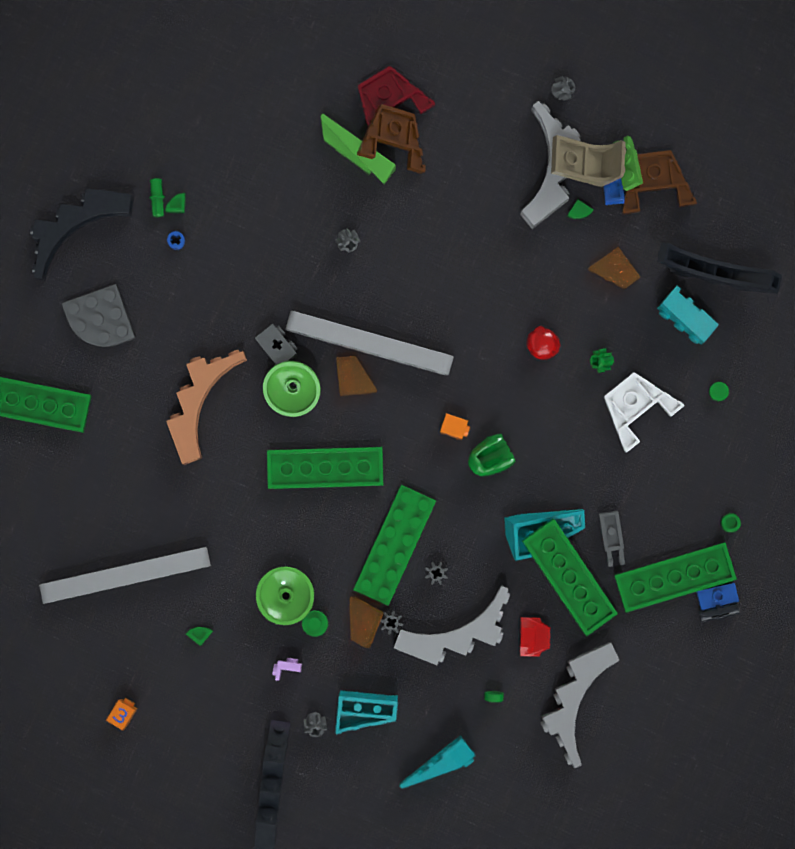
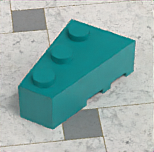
[657,286,719,344]
[336,691,398,734]

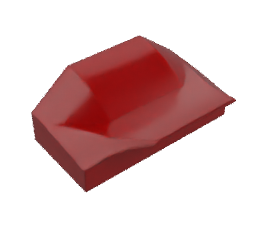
[520,617,550,657]

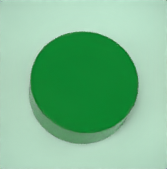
[709,382,729,401]
[720,513,741,533]
[484,691,504,702]

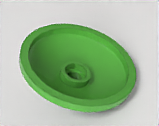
[263,361,321,417]
[256,567,314,625]

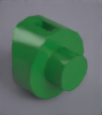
[302,610,328,637]

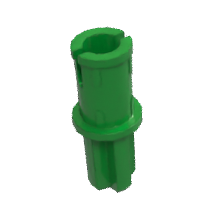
[149,179,165,217]

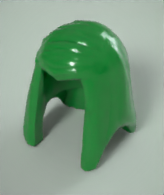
[468,434,516,476]

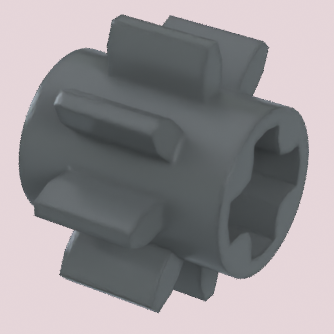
[551,76,575,101]
[335,228,360,253]
[425,562,448,585]
[380,611,403,635]
[303,712,327,737]

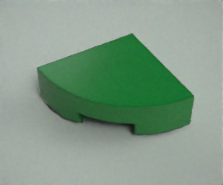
[165,193,186,213]
[567,200,594,219]
[186,627,213,646]

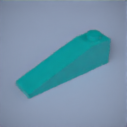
[399,735,476,789]

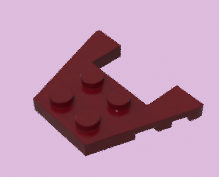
[358,66,435,127]

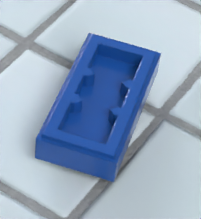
[603,178,625,205]
[696,583,739,610]

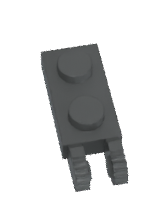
[598,511,625,567]

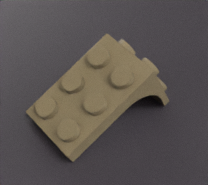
[551,135,626,187]

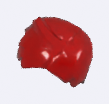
[526,325,560,360]

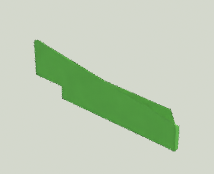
[321,114,396,184]

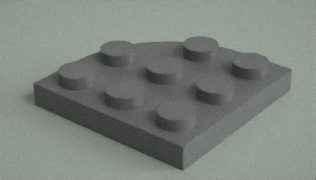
[62,284,135,347]

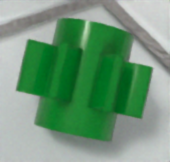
[590,348,614,373]

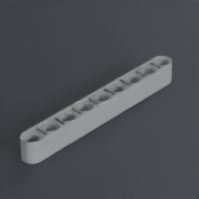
[285,311,454,376]
[39,547,211,604]

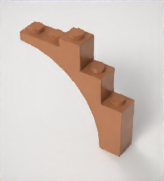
[166,350,247,465]

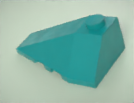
[504,509,585,561]

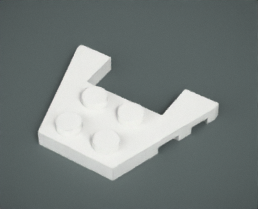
[604,373,685,453]

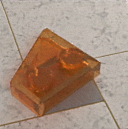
[588,247,641,289]
[336,356,377,396]
[350,597,384,648]

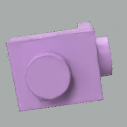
[273,658,302,681]

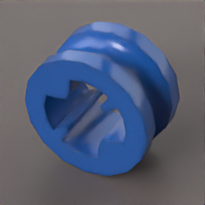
[167,231,185,250]

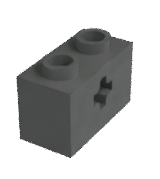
[255,324,298,365]

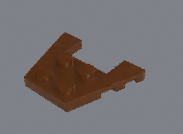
[357,104,426,174]
[622,150,697,214]

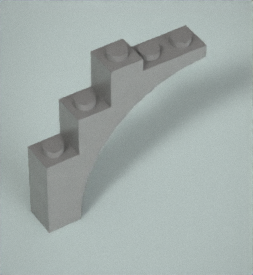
[520,101,580,229]
[394,586,510,665]
[540,642,619,768]

